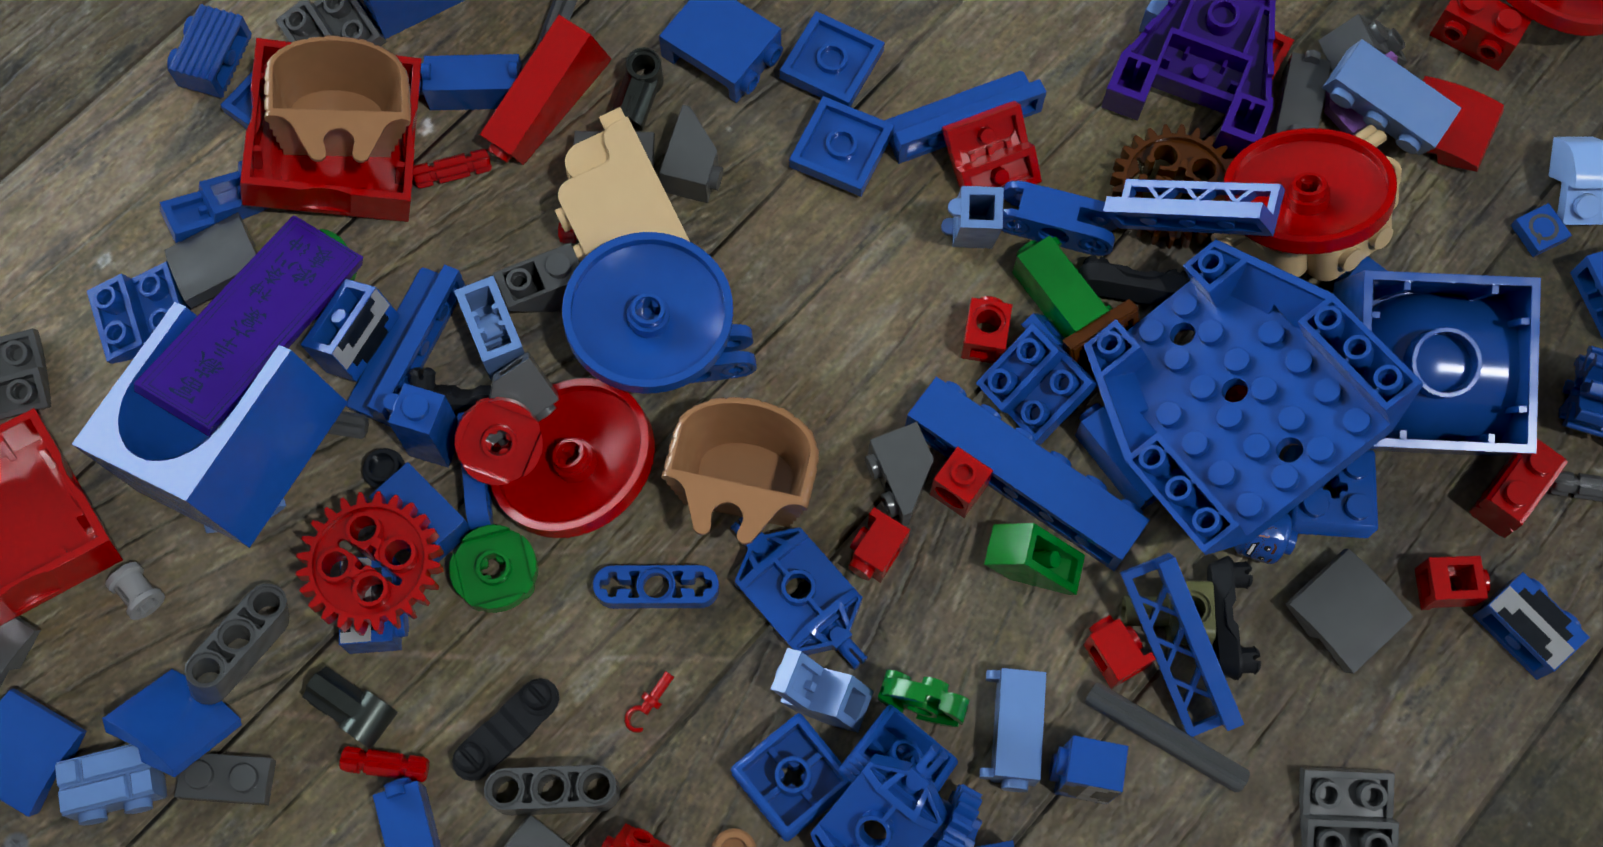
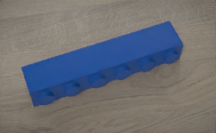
[905,377,1150,572]

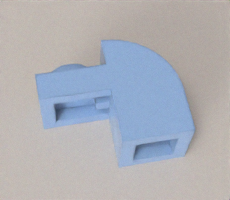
[1548,137,1603,225]

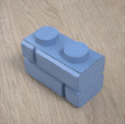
[55,744,168,826]

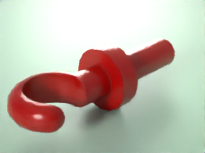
[624,671,674,733]

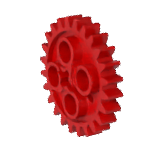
[296,491,444,636]

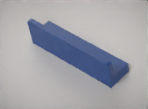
[884,71,1046,164]
[347,264,466,426]

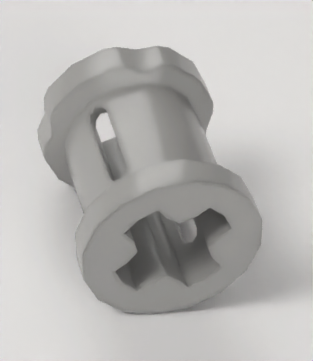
[105,562,165,620]

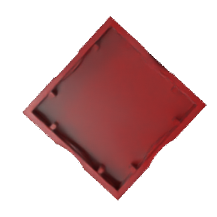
[240,38,421,222]
[0,408,123,626]

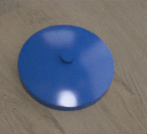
[562,232,733,394]

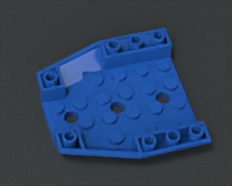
[1084,239,1423,555]

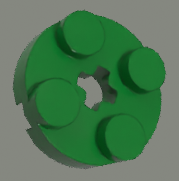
[449,525,538,613]
[878,670,970,727]

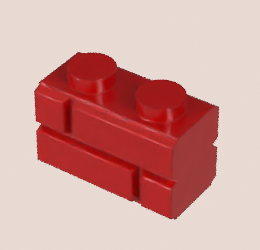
[1469,439,1568,538]

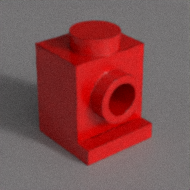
[848,507,910,583]
[1414,556,1490,610]
[1083,615,1156,690]

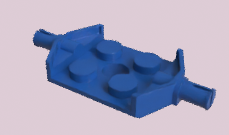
[730,517,868,670]
[811,744,948,847]

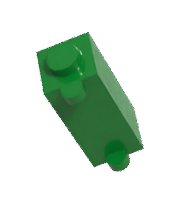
[1012,236,1113,338]

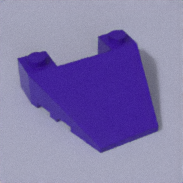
[1101,0,1276,157]

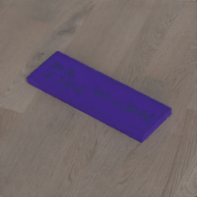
[134,215,363,437]

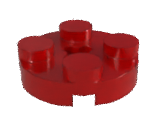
[454,397,543,486]

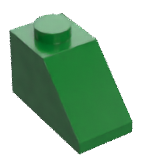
[984,523,1085,595]

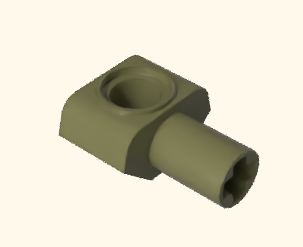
[1121,580,1216,645]

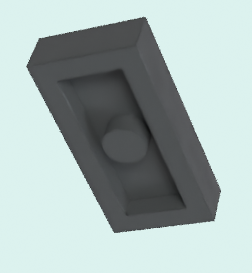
[174,753,276,806]

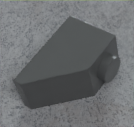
[659,105,723,203]

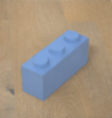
[1322,39,1461,155]

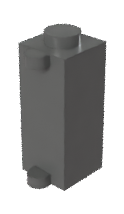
[1269,50,1331,135]

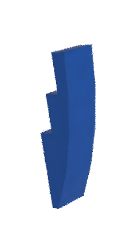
[159,160,268,243]

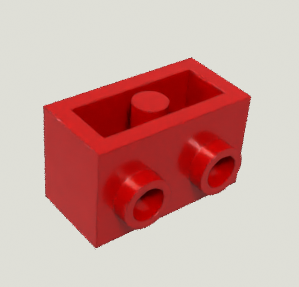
[1429,0,1532,71]

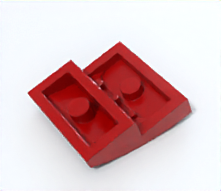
[1398,76,1504,172]
[942,101,1042,189]

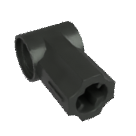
[612,47,664,131]
[302,666,398,749]

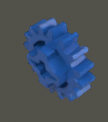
[923,784,982,847]

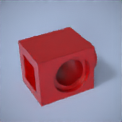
[961,296,1013,364]
[930,446,993,518]

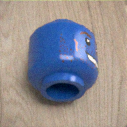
[1234,513,1298,564]

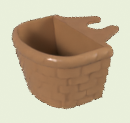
[264,35,411,163]
[661,397,819,545]

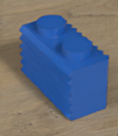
[167,4,252,98]

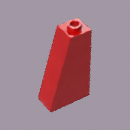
[480,15,612,165]

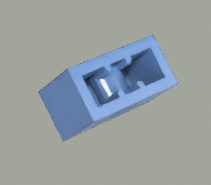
[454,276,525,380]

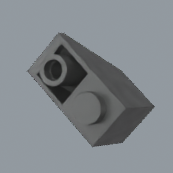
[1318,14,1407,71]
[493,242,580,312]
[487,351,559,446]
[864,422,934,526]

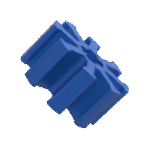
[1559,346,1603,438]

